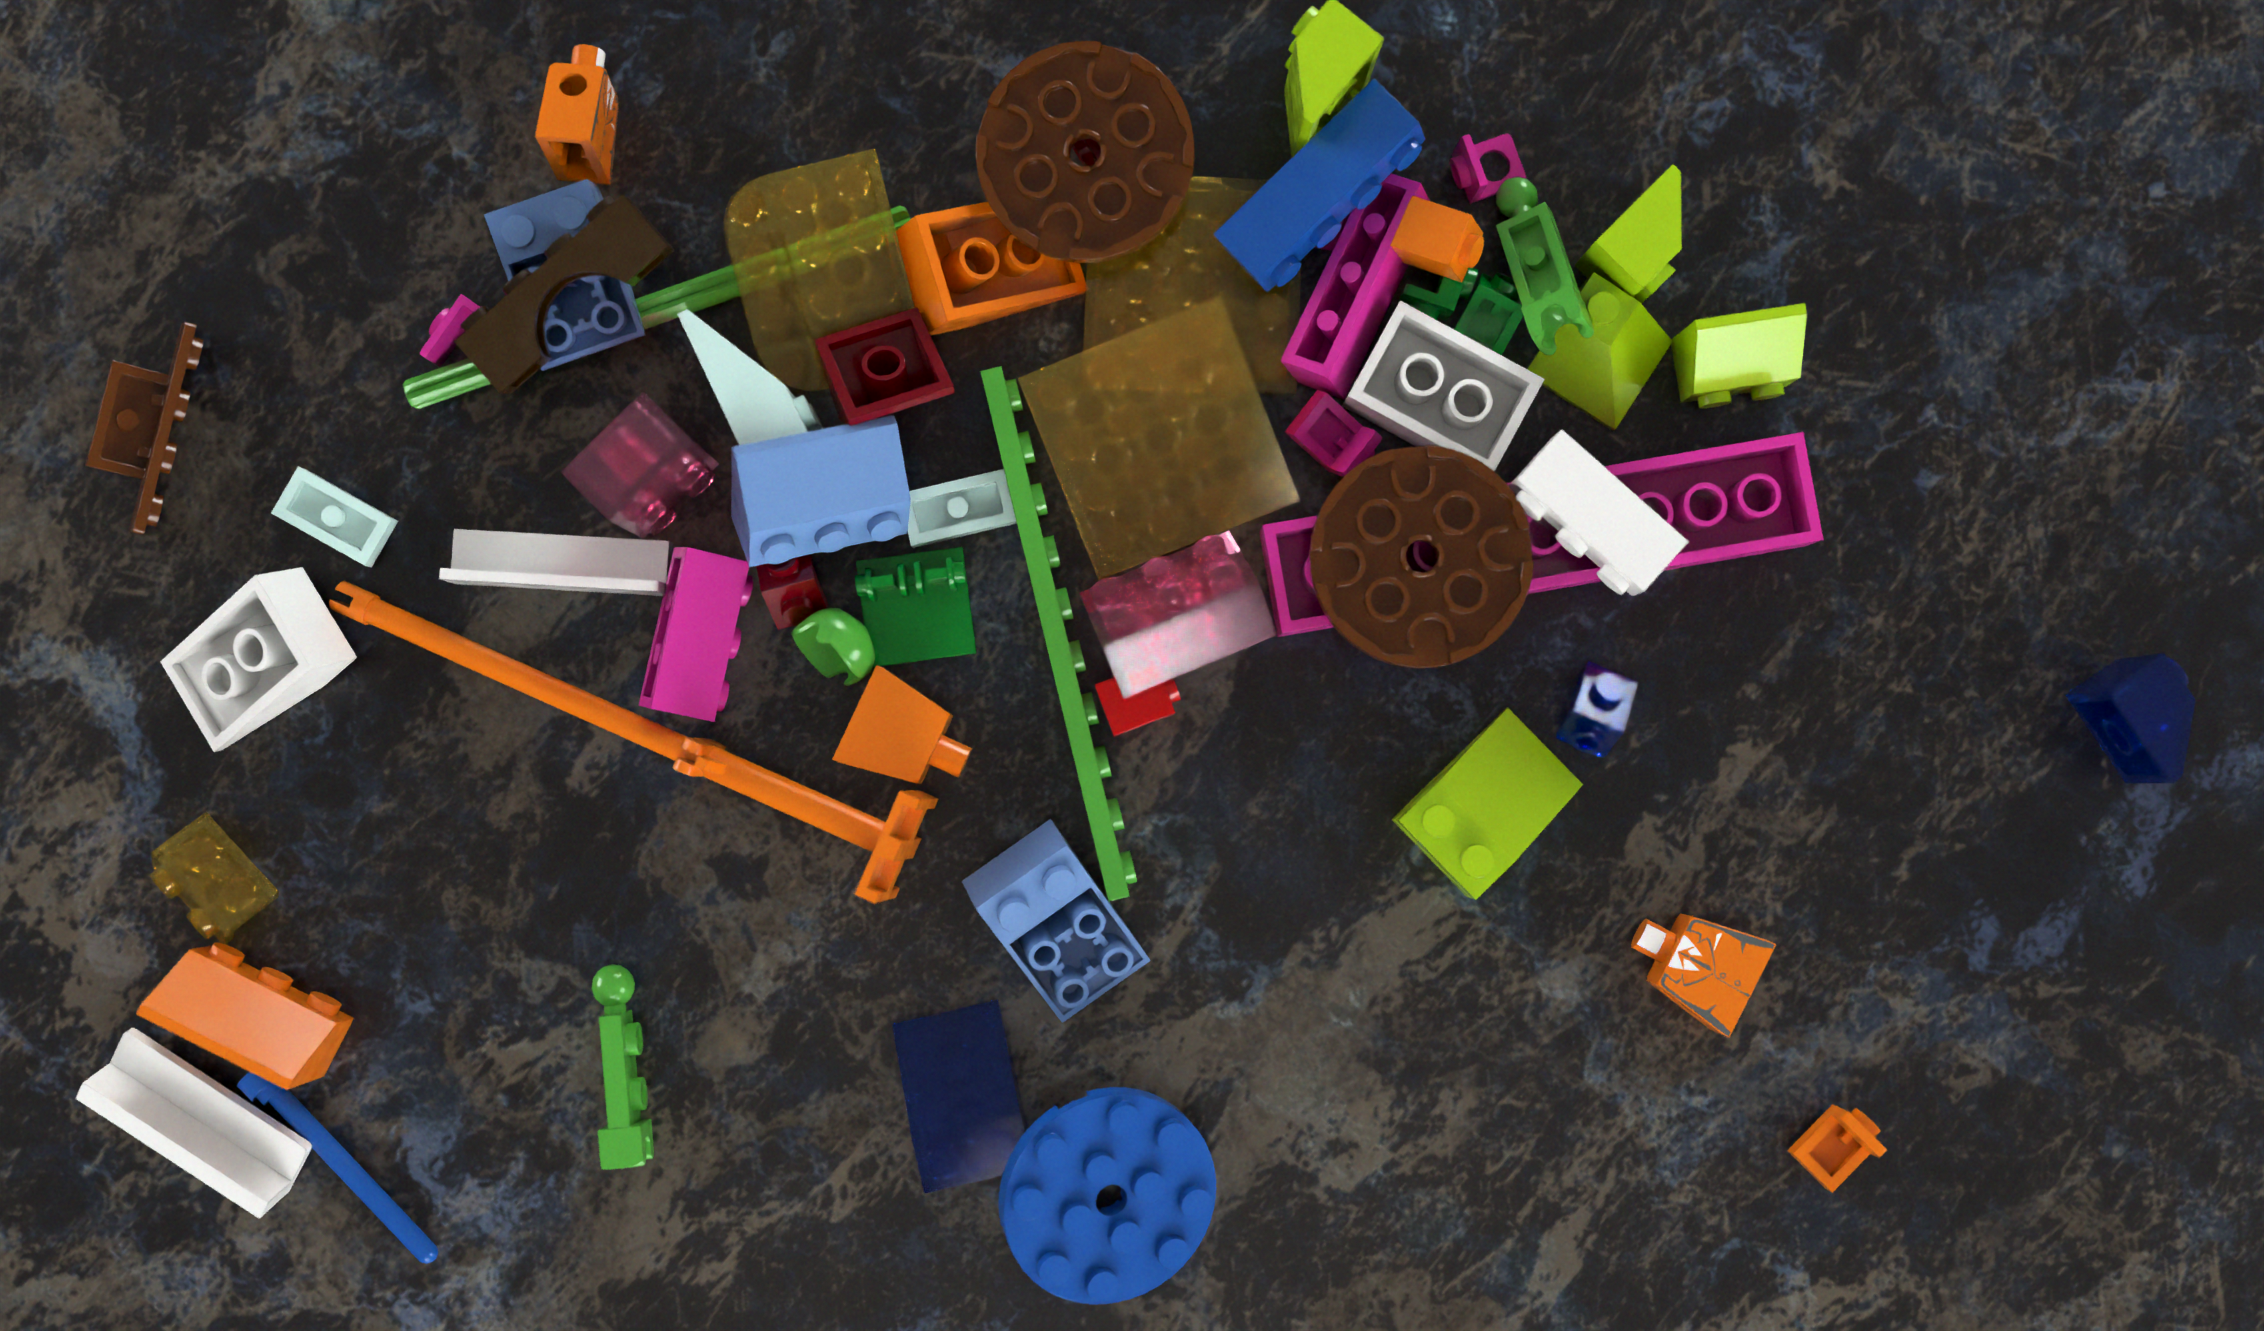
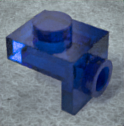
[1556,661,1638,757]

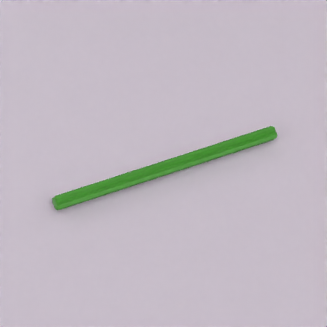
[403,206,911,409]

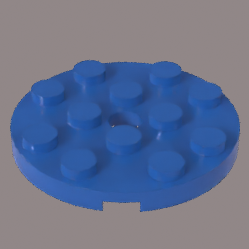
[998,1087,1216,1304]

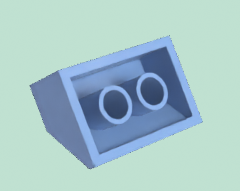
[731,415,911,567]

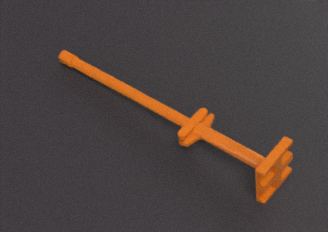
[329,581,939,904]

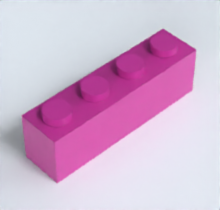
[1281,173,1430,400]

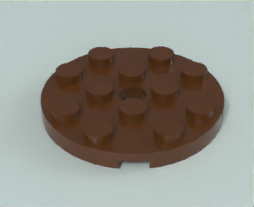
[976,41,1195,263]
[1309,445,1534,668]

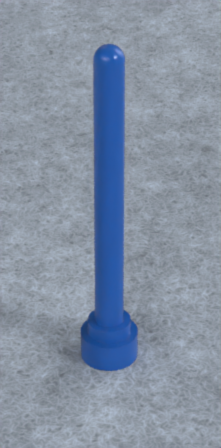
[237,1072,438,1264]

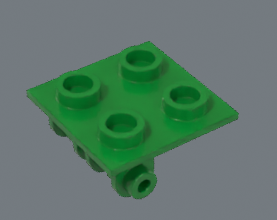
[855,547,977,667]

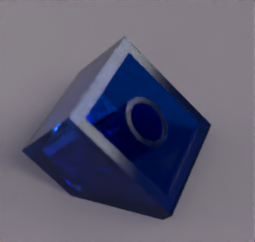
[2065,653,2196,784]

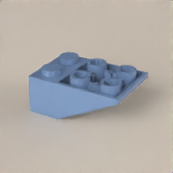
[484,179,645,371]
[962,819,1151,1023]

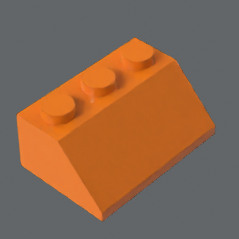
[136,942,354,1090]

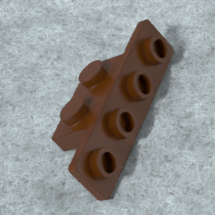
[85,321,203,535]

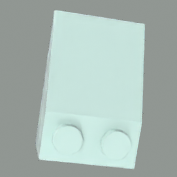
[677,309,823,445]

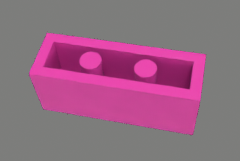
[638,547,753,722]

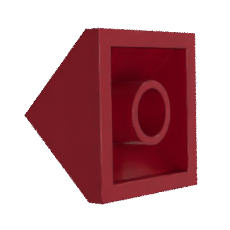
[814,307,955,426]

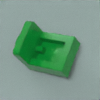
[1397,268,1479,321]

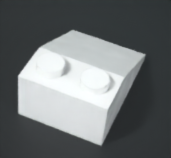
[160,567,357,752]

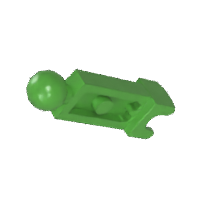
[1496,176,1594,356]
[591,964,654,1170]

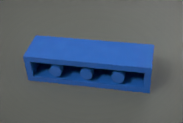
[1214,78,1426,292]

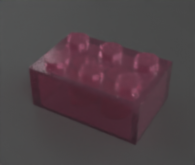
[561,393,720,538]
[1079,531,1277,699]

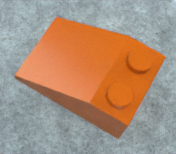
[892,202,1088,336]

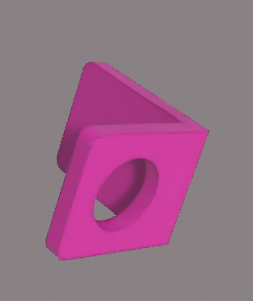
[1450,134,1527,204]
[420,294,480,367]

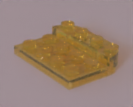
[723,149,915,391]

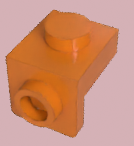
[1787,1104,1887,1193]

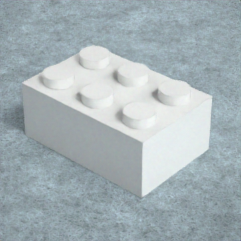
[1342,301,1545,471]

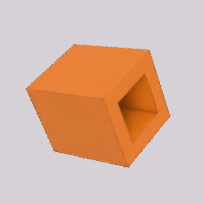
[1390,195,1484,283]

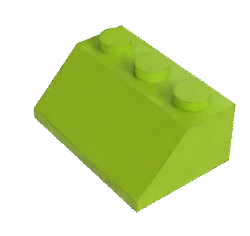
[1284,0,1384,157]

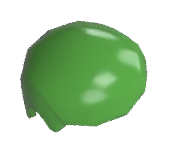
[791,608,875,686]

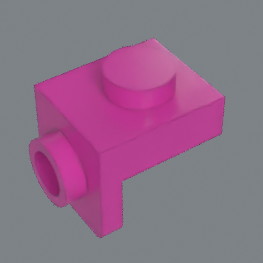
[1284,390,1382,477]

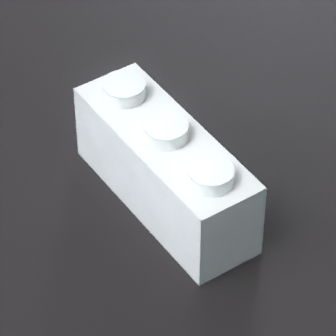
[1509,430,1688,596]

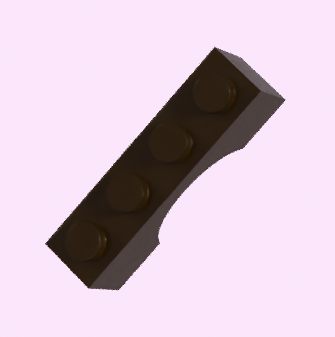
[454,194,675,394]

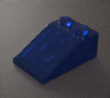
[892,999,1028,1194]

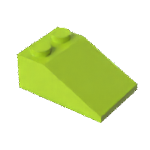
[1391,707,1583,900]

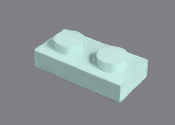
[271,466,398,568]
[908,469,1017,548]

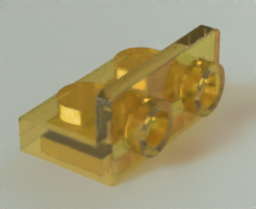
[150,812,279,944]

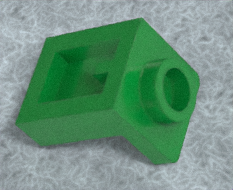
[1454,273,1523,355]

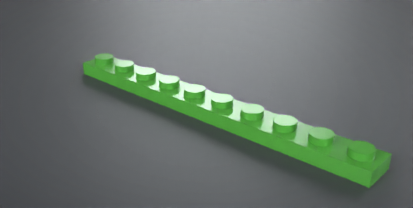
[980,366,1137,902]

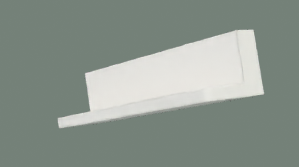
[439,529,673,596]
[75,1028,312,1219]

